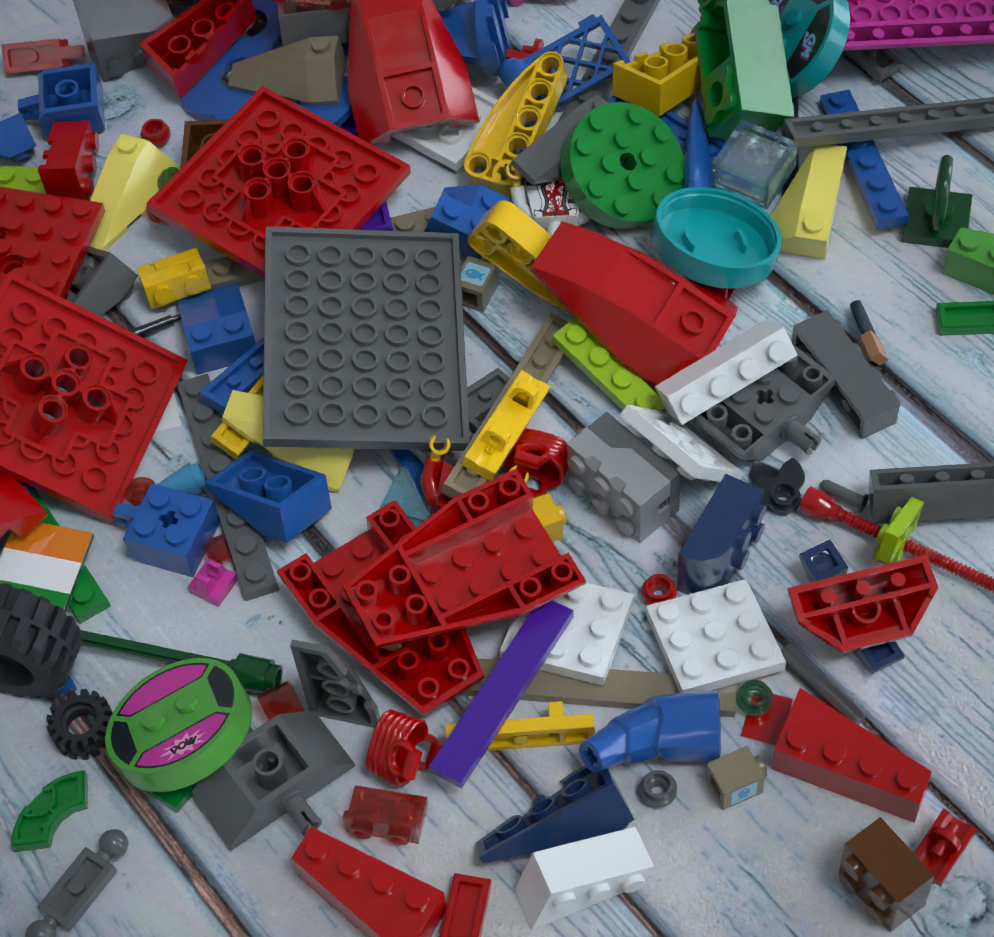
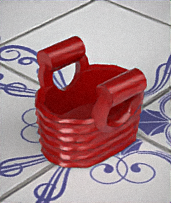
[503,428,568,499]
[365,709,445,788]

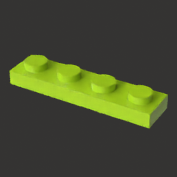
[551,317,667,412]

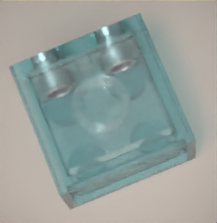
[711,120,798,210]

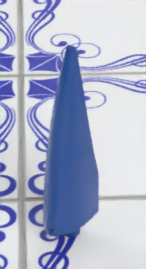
[683,99,715,189]

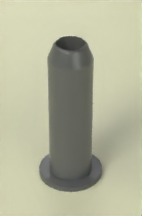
[819,480,869,513]

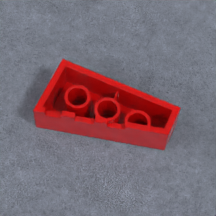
[139,0,257,99]
[772,688,932,823]
[291,827,447,937]

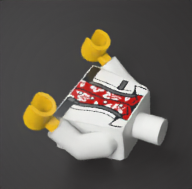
[505,164,590,235]

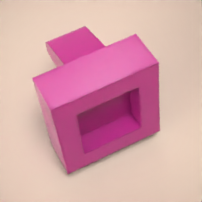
[188,559,238,607]

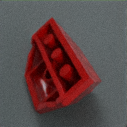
[787,554,939,654]

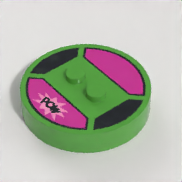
[105,658,252,792]

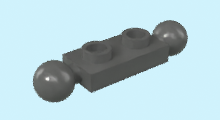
[25,829,129,937]

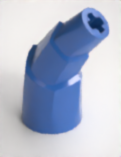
[579,690,721,773]

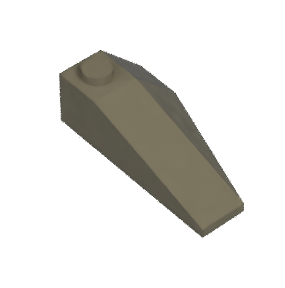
[228,36,347,107]

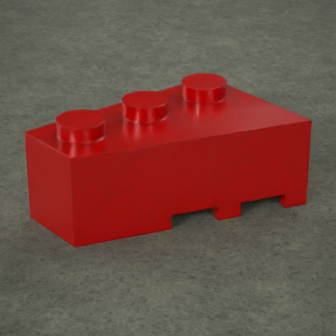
[38,120,99,201]

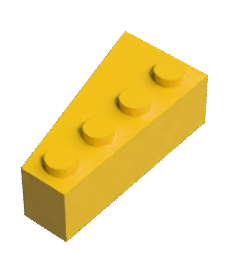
[613,33,702,116]

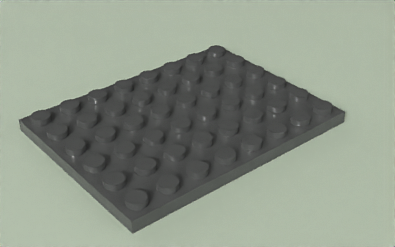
[263,227,470,451]

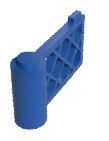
[498,14,631,125]

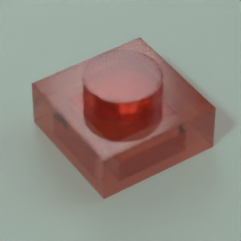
[257,680,305,721]

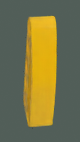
[464,51,567,197]
[468,200,573,315]

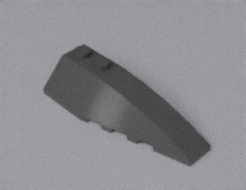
[277,0,457,46]

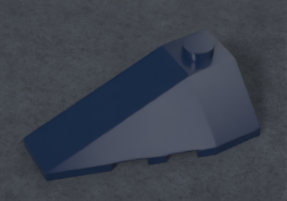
[476,766,635,863]

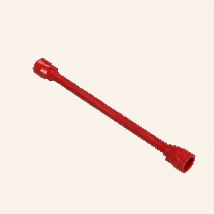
[799,486,994,593]

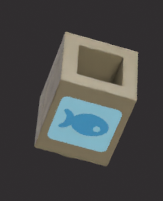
[461,256,499,313]
[706,746,767,810]

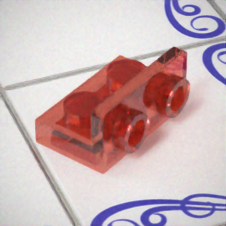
[342,785,428,845]

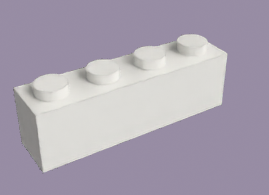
[655,318,797,425]

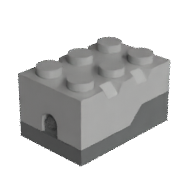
[567,412,681,543]

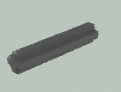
[781,643,866,725]

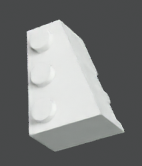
[514,827,654,930]

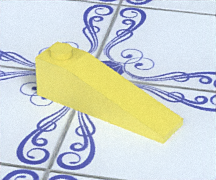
[89,134,181,251]
[771,145,847,259]
[221,390,355,493]

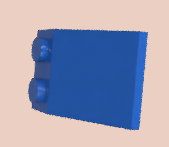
[177,283,256,375]
[205,450,332,543]

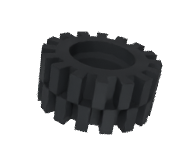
[46,689,113,760]

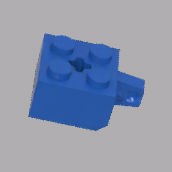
[18,63,105,139]
[113,483,221,578]

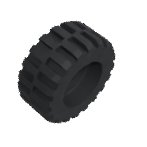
[0,583,82,698]

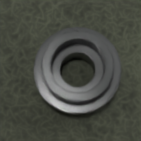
[640,770,677,807]

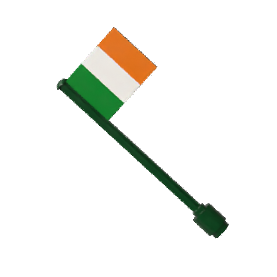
[0,522,283,695]

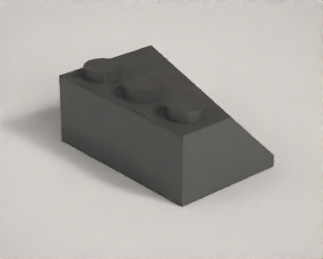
[73,0,174,82]

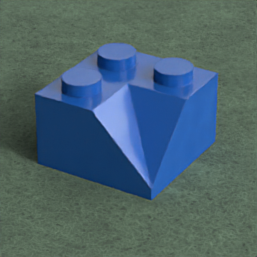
[424,184,509,259]

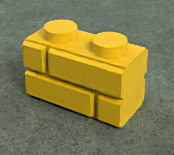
[136,248,212,310]

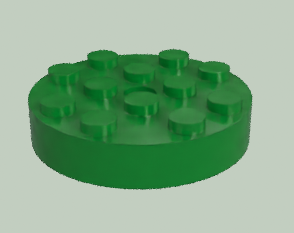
[560,102,684,230]

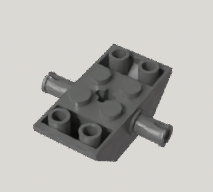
[693,344,836,460]
[191,711,355,850]

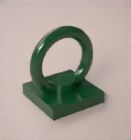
[901,155,973,248]

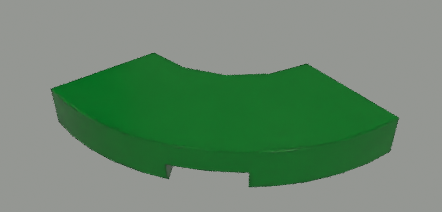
[11,770,88,852]

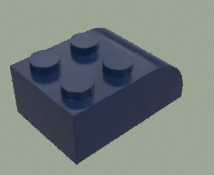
[677,474,767,595]

